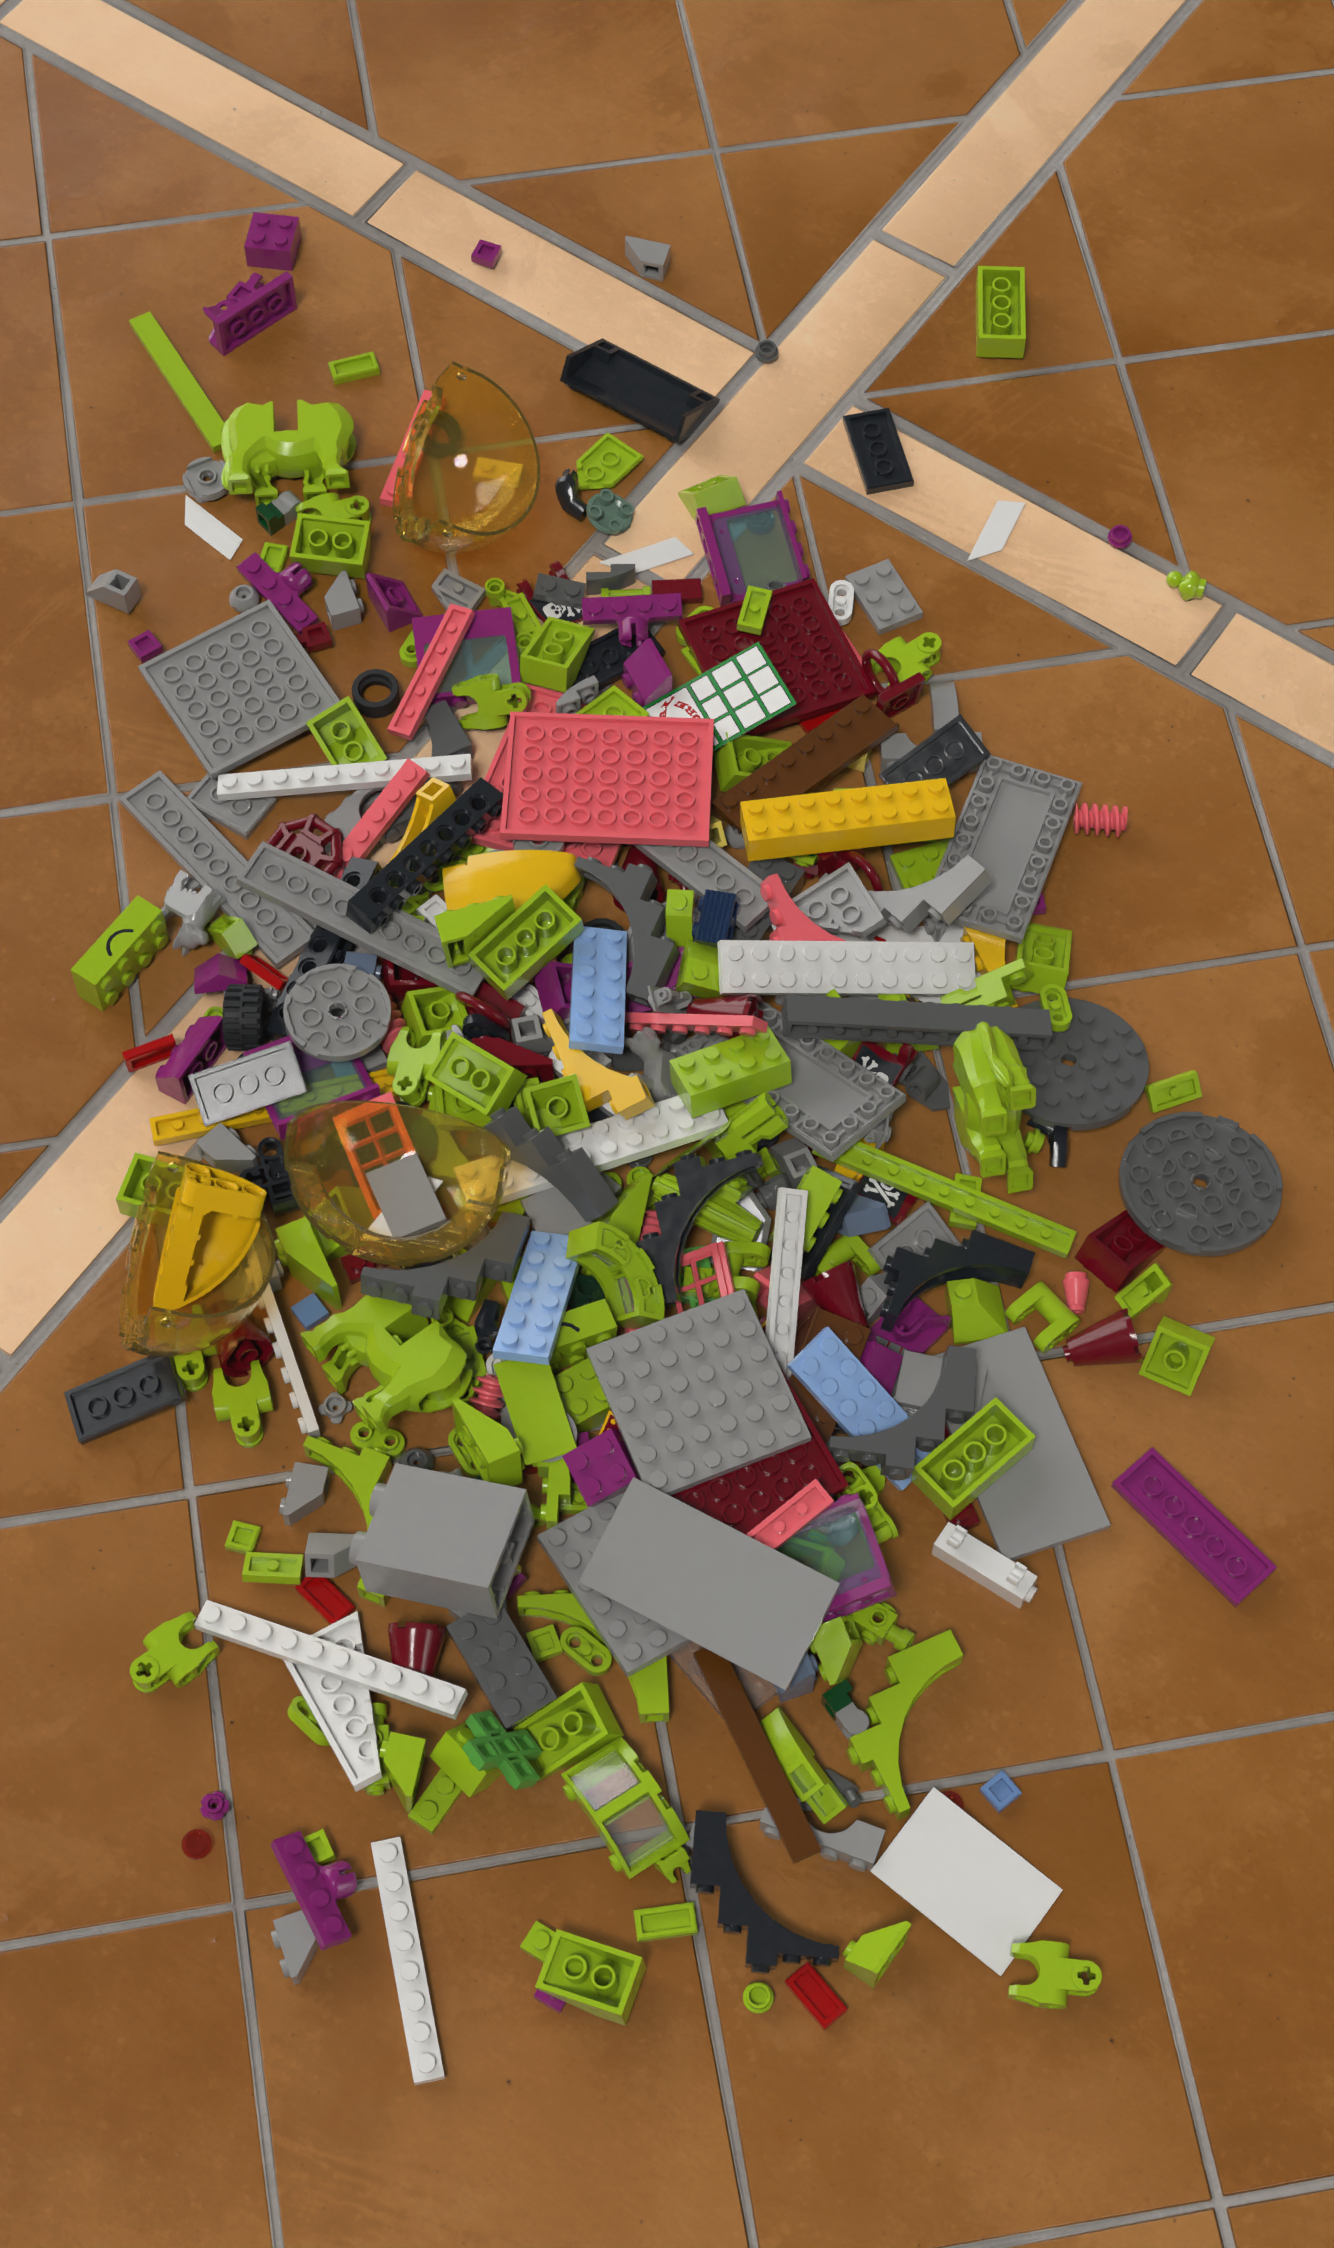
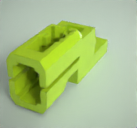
[940,958,1034,1007]
[710,1091,789,1160]

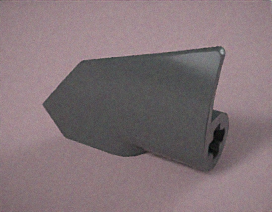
[894,1051,950,1111]

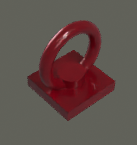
[862,649,926,719]
[817,848,884,892]
[455,982,527,1038]

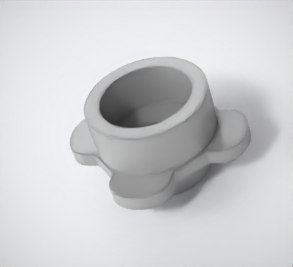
[318,1392,352,1424]

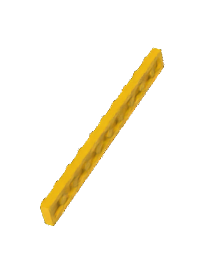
[149,1069,398,1146]

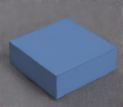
[290,1292,330,1331]
[979,1770,1022,1814]

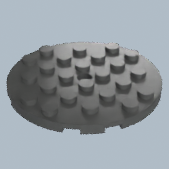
[1017,998,1149,1131]
[1118,1112,1283,1256]

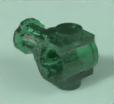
[568,1274,625,1310]

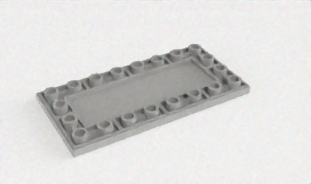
[928,755,1082,944]
[676,1001,906,1162]
[934,1327,1111,1561]
[579,1477,841,1691]

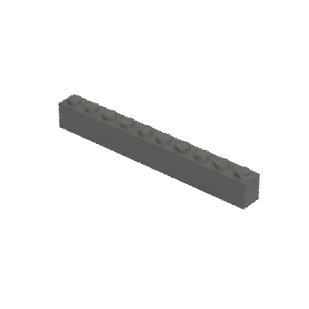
[781,994,1053,1051]

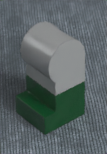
[255,491,302,536]
[821,1679,869,1739]

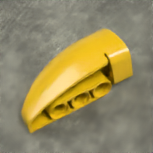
[443,850,581,911]
[153,1163,267,1310]

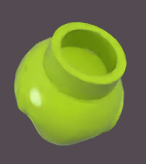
[1166,571,1207,601]

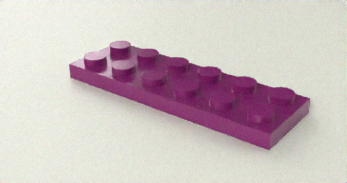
[1111,1447,1277,1608]

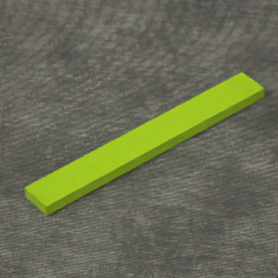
[129,311,224,453]

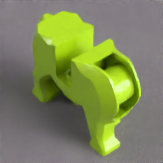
[221,400,357,506]
[952,1021,1036,1194]
[300,1295,473,1435]

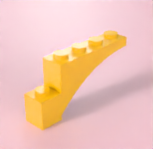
[389,777,456,888]
[960,926,1018,1008]
[542,1009,655,1120]

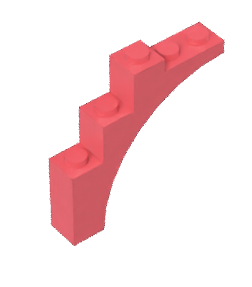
[760,873,846,941]

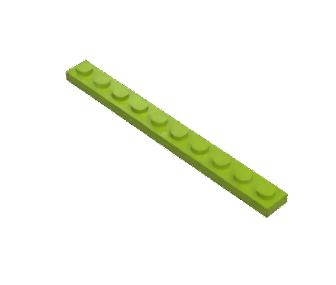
[812,1141,1077,1259]

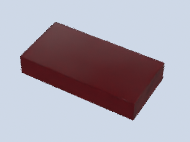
[652,578,702,604]

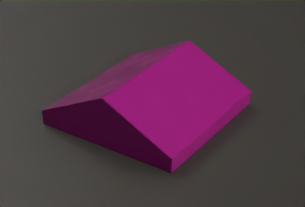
[194,953,248,994]

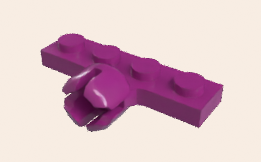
[236,552,319,635]
[582,593,682,647]
[270,1831,357,1951]

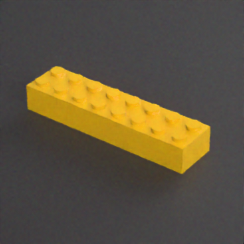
[740,778,956,862]

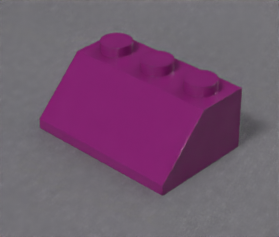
[155,1015,227,1105]

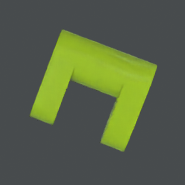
[813,1235,882,1277]
[708,1241,771,1302]
[1005,1281,1081,1354]

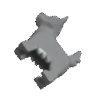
[161,869,225,957]
[624,1027,678,1103]

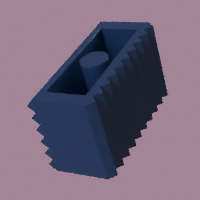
[692,889,740,948]

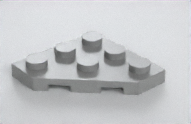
[792,862,887,937]

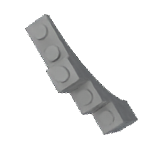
[819,855,992,941]

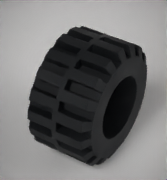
[223,984,268,1051]

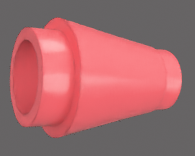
[1062,1272,1090,1314]

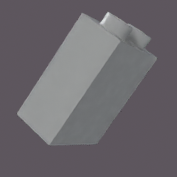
[349,1463,534,1619]

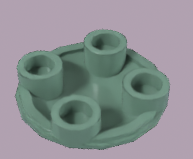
[586,489,634,535]

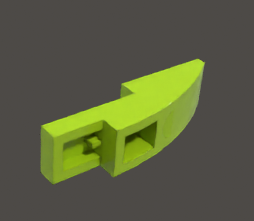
[532,1458,571,1530]
[759,1707,849,1824]

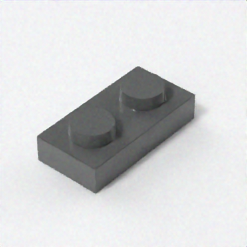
[533,573,586,609]

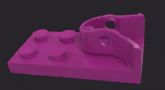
[203,271,297,356]
[867,1297,952,1364]

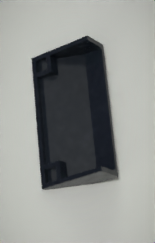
[560,338,720,443]

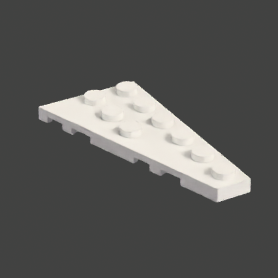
[283,1611,383,1792]

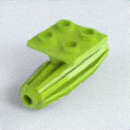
[651,1163,763,1242]

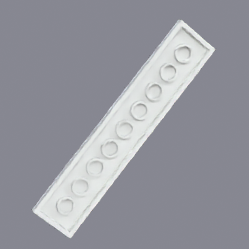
[717,940,976,996]
[454,1095,728,1214]

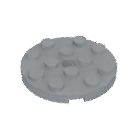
[283,964,391,1062]

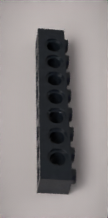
[346,777,503,934]
[263,857,382,1042]

